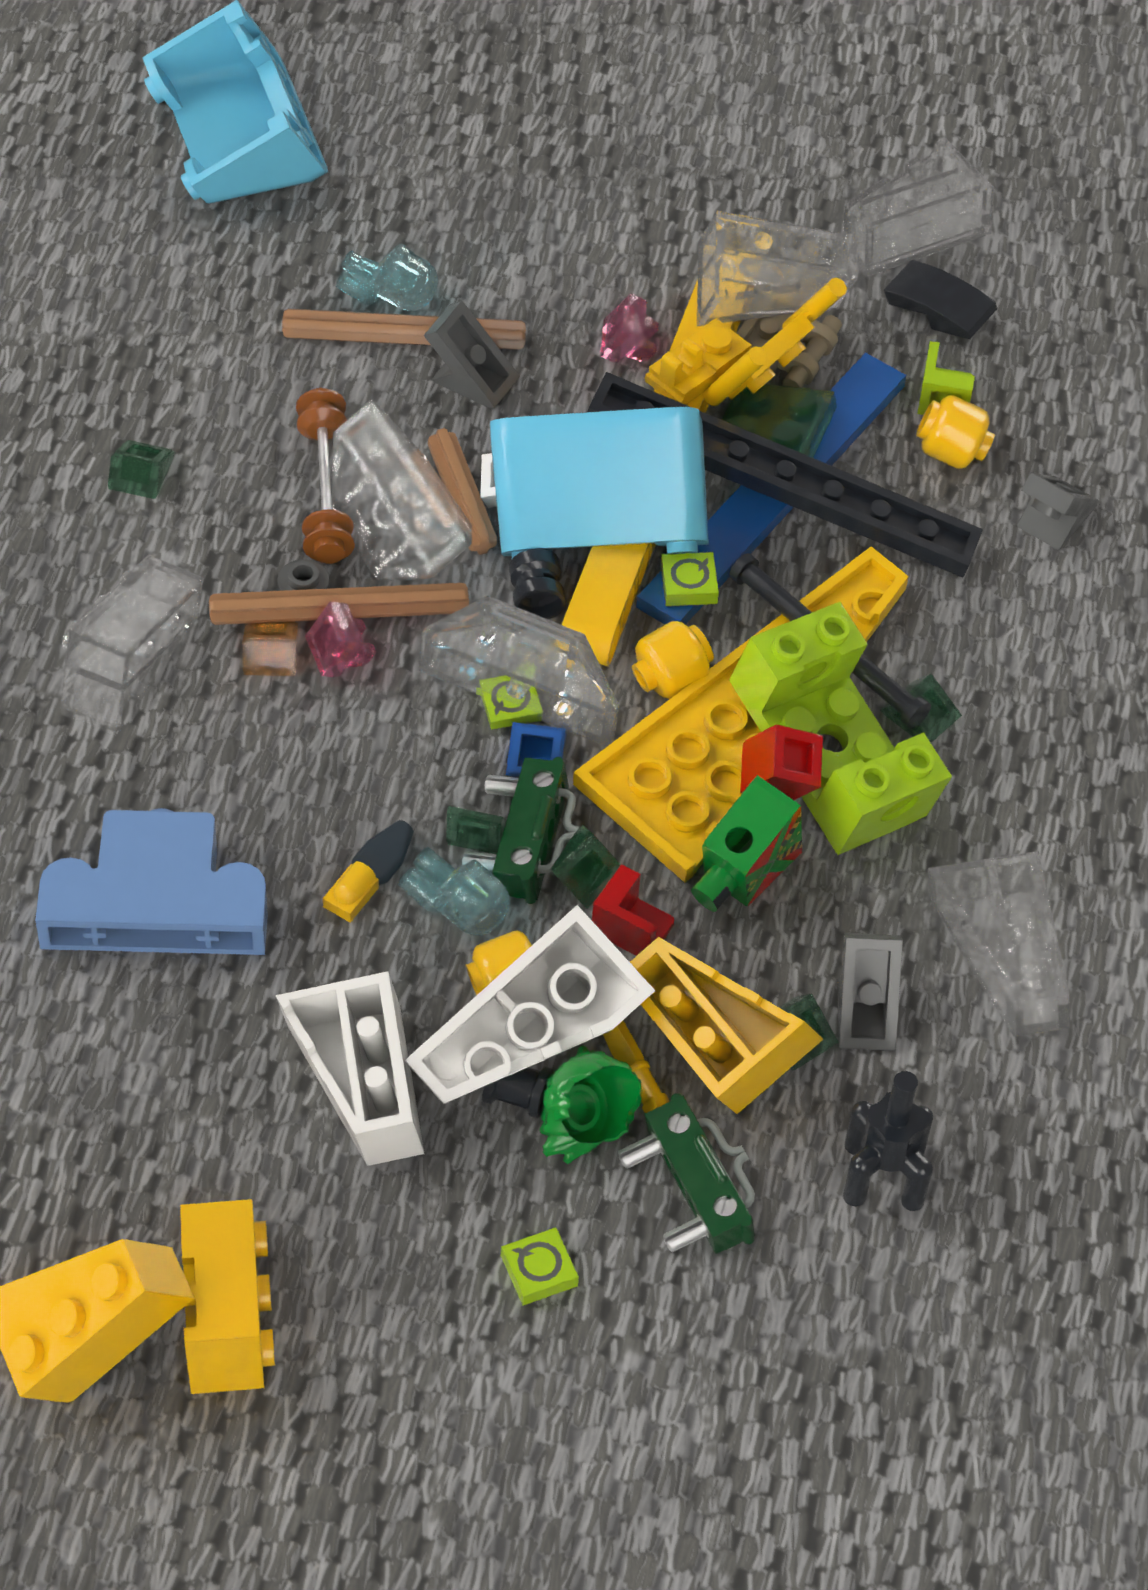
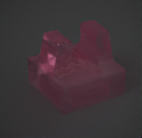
[600,293,659,362]
[305,602,376,677]

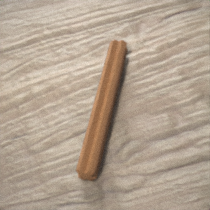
[282,309,526,350]
[209,583,469,625]

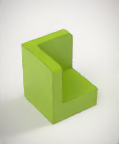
[917,341,975,415]

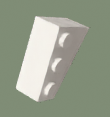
[275,971,424,1166]

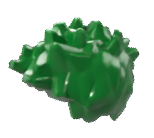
[539,1045,642,1164]

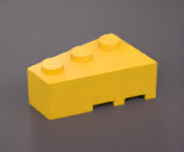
[630,937,823,1114]
[180,1199,275,1394]
[0,1239,194,1403]

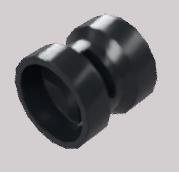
[509,548,566,620]

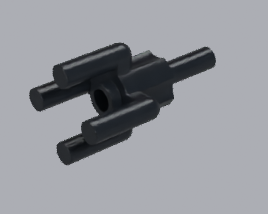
[843,1071,933,1211]

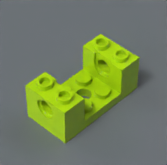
[729,602,952,855]

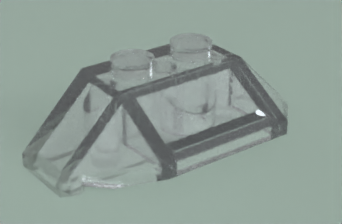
[330,399,472,582]
[418,596,619,747]

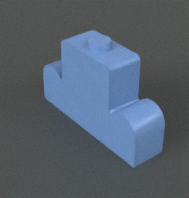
[35,808,268,955]

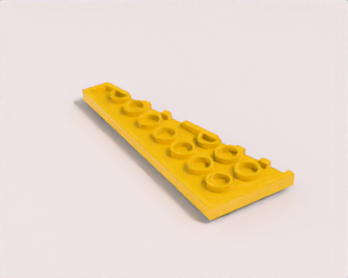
[573,546,909,883]

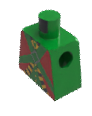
[691,775,802,912]

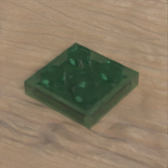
[722,384,837,458]

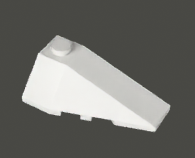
[405,905,655,1104]

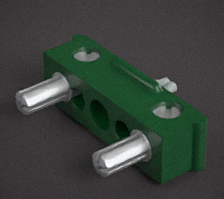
[462,757,579,904]
[618,1093,755,1254]

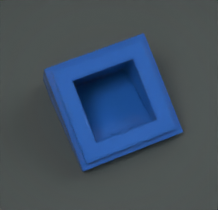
[506,722,567,777]

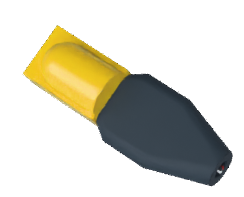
[323,820,414,923]

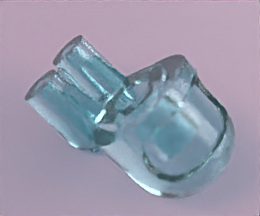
[336,243,438,312]
[398,847,510,936]

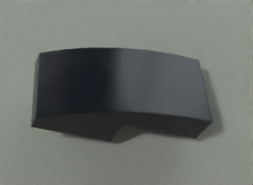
[884,260,997,340]

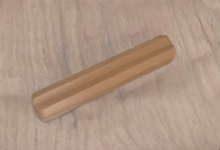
[427,428,498,555]

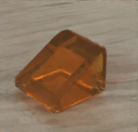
[243,621,298,676]

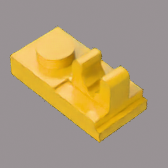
[645,318,752,405]

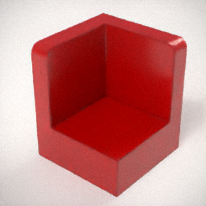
[740,724,823,800]
[592,864,675,956]

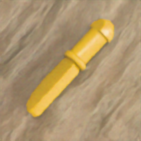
[603,1021,669,1113]

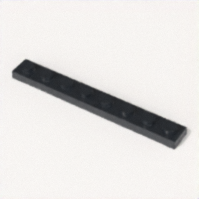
[588,372,983,578]

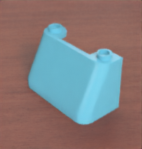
[142,0,328,204]
[490,407,709,558]

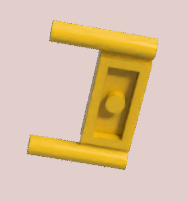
[704,278,847,406]

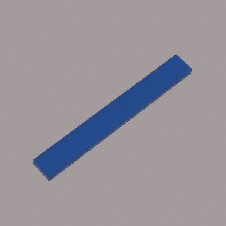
[636,352,906,625]

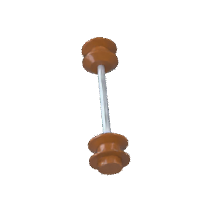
[296,388,355,564]

